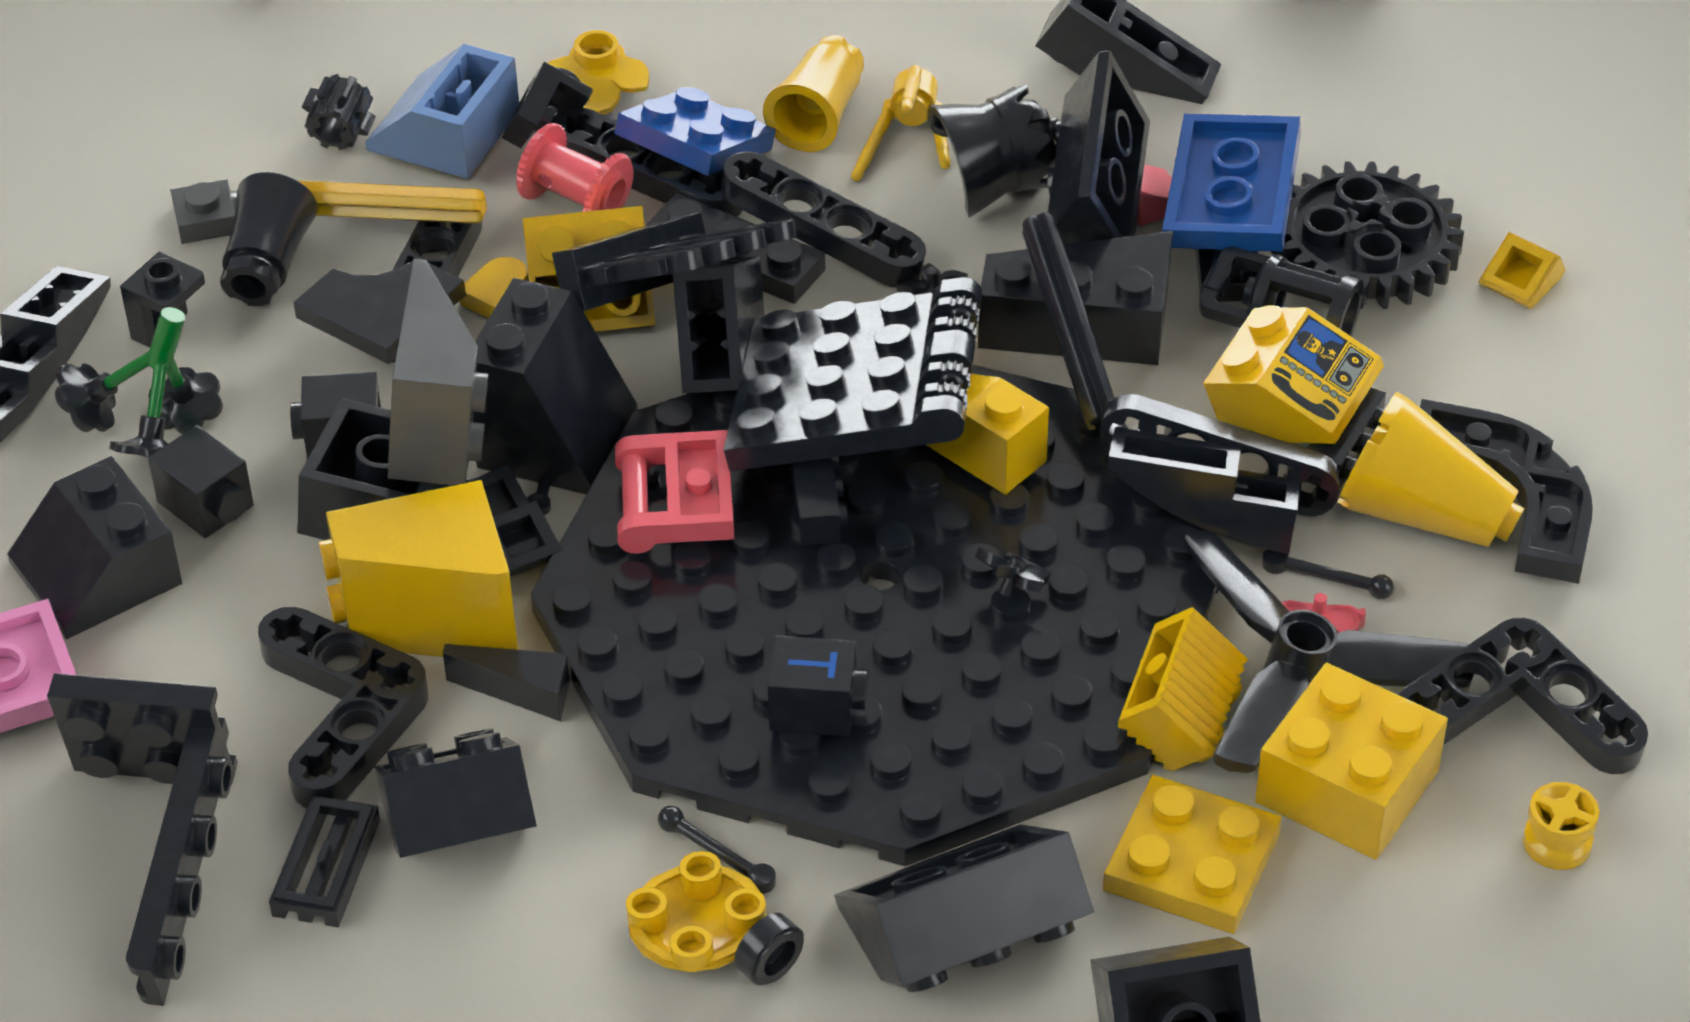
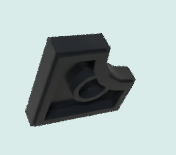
[293,257,466,364]

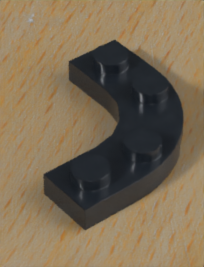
[1420,399,1593,584]

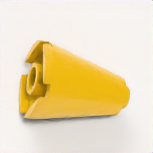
[1337,391,1524,547]

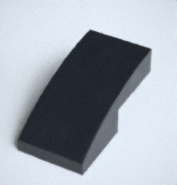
[452,465,563,577]

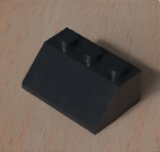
[1047,50,1150,245]
[834,824,1094,992]

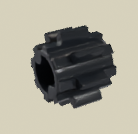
[301,74,376,150]

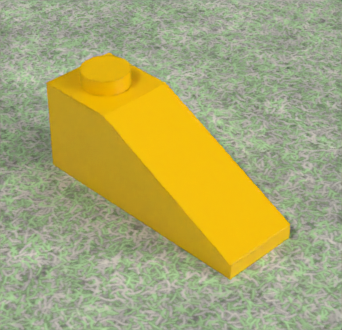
[927,374,1049,495]

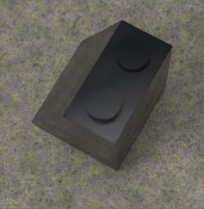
[473,278,638,495]

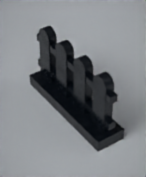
[552,212,797,311]

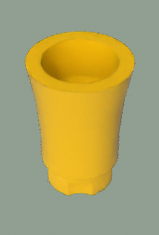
[763,35,864,153]

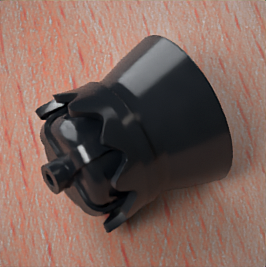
[927,85,1058,218]

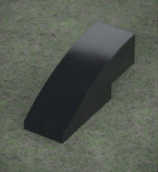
[1107,427,1301,555]

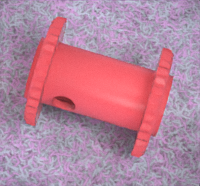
[516,123,634,212]

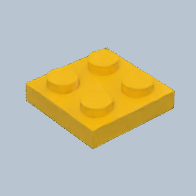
[1103,774,1282,934]

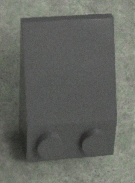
[388,259,488,485]

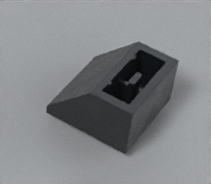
[374,728,537,858]

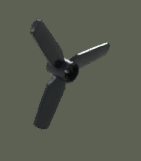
[1183,530,1474,773]

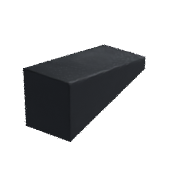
[443,644,570,722]

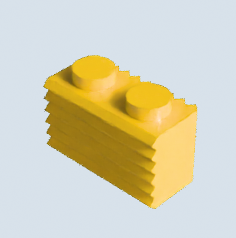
[1118,607,1249,771]

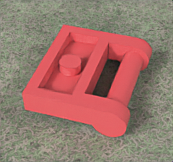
[614,430,734,554]

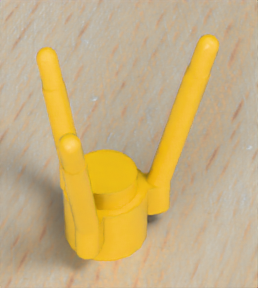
[851,65,951,181]

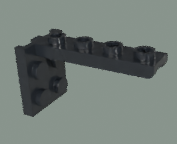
[47,673,238,1006]

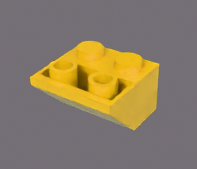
[522,206,655,332]

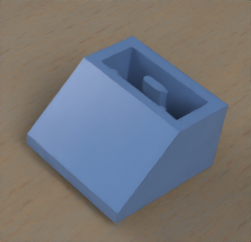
[365,44,519,179]

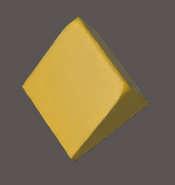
[1478,232,1566,309]

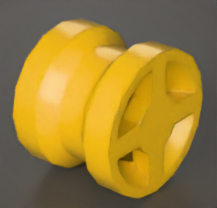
[1522,782,1600,870]

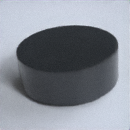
[734,912,804,985]

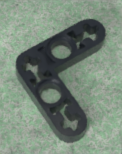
[258,607,428,809]
[1398,617,1648,774]

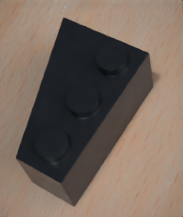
[978,231,1173,365]

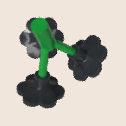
[55,307,223,457]

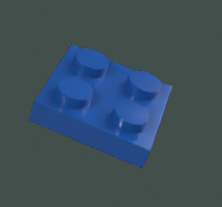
[615,87,776,176]

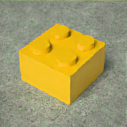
[1255,662,1448,860]

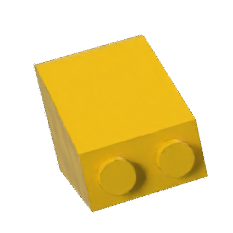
[318,480,518,657]

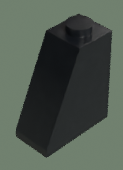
[673,256,765,394]

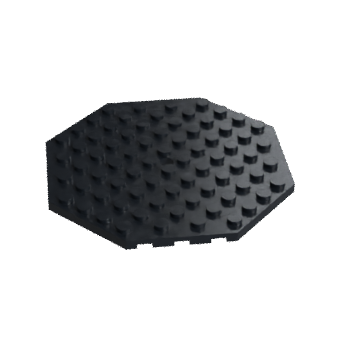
[530,365,1219,867]

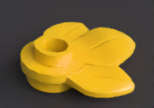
[548,30,650,115]

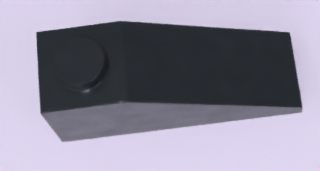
[1035,0,1221,104]

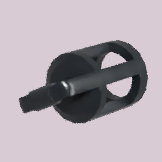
[1199,246,1364,337]

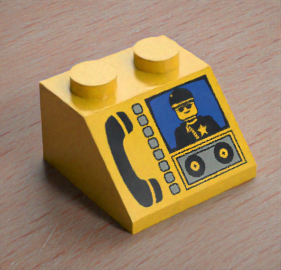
[1203,305,1384,444]

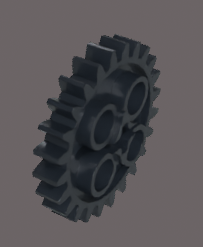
[1270,161,1464,309]

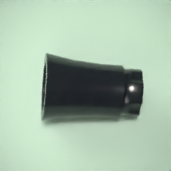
[220,172,318,306]

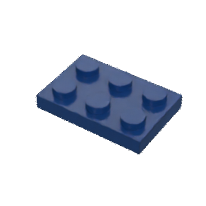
[1162,113,1301,252]

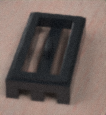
[269,795,380,928]

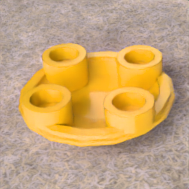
[625,851,767,972]

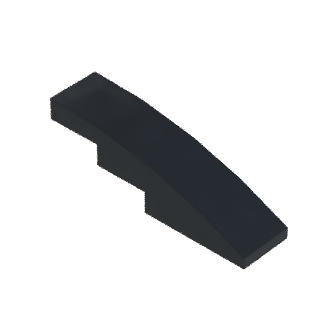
[0,266,111,442]

